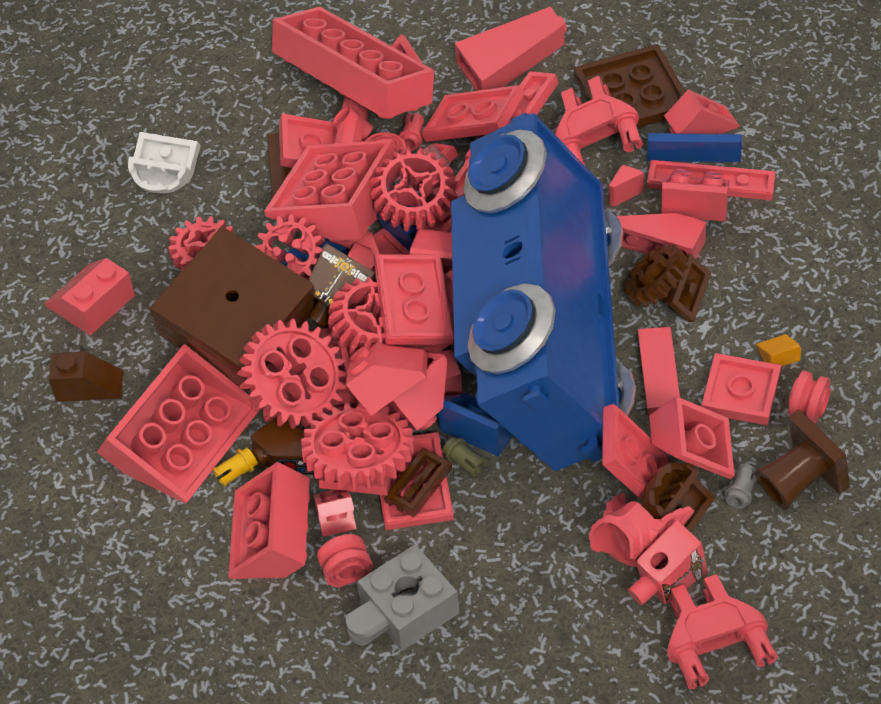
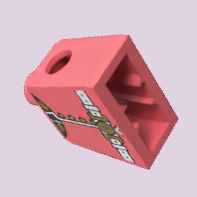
[627,520,708,606]

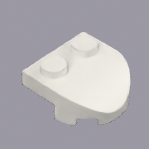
[128,132,201,193]

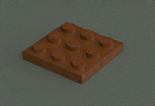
[574,44,685,136]

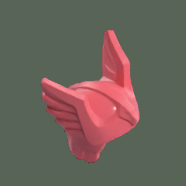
[589,493,694,568]

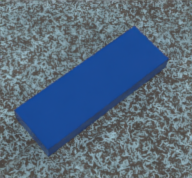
[647,133,742,162]

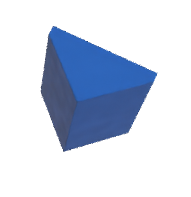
[438,393,513,457]

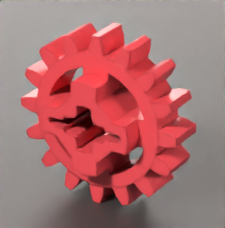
[168,216,234,271]

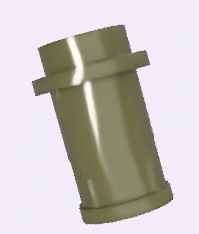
[442,437,487,477]

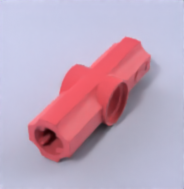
[332,96,373,143]

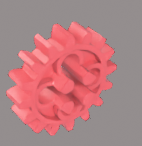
[255,214,325,278]

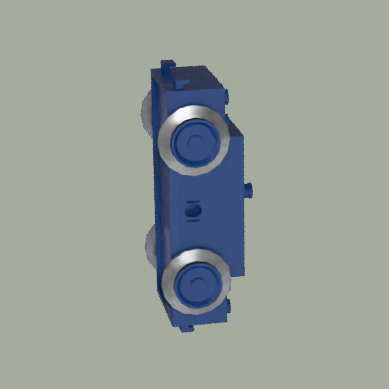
[451,112,636,471]

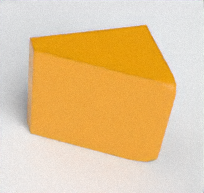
[756,334,801,367]

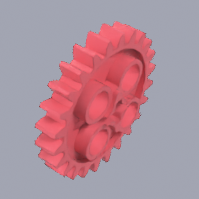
[238,319,347,429]
[301,402,414,490]

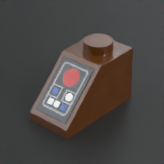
[250,417,314,475]

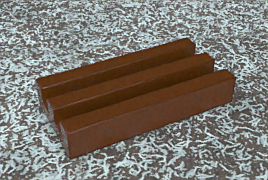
[384,448,452,517]

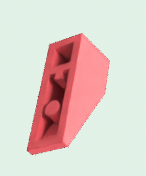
[616,213,706,259]

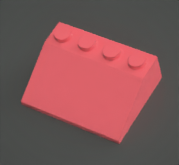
[264,139,399,242]
[97,344,258,504]

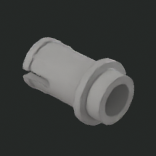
[725,464,757,509]

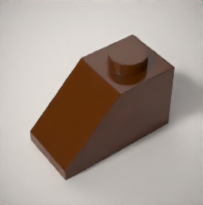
[49,351,124,402]

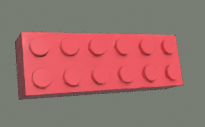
[272,6,434,119]

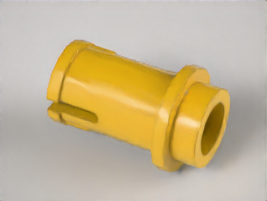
[212,447,258,487]

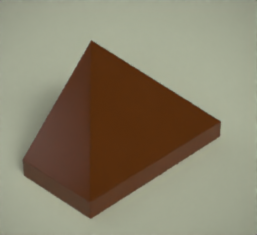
[664,254,711,322]

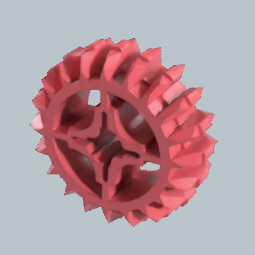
[370,147,457,232]
[328,276,409,356]

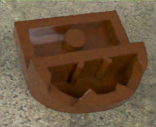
[642,463,715,532]

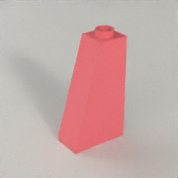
[455,7,567,91]

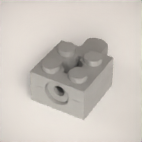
[346,544,460,651]

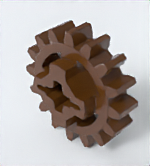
[624,244,689,308]

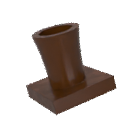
[755,409,850,510]

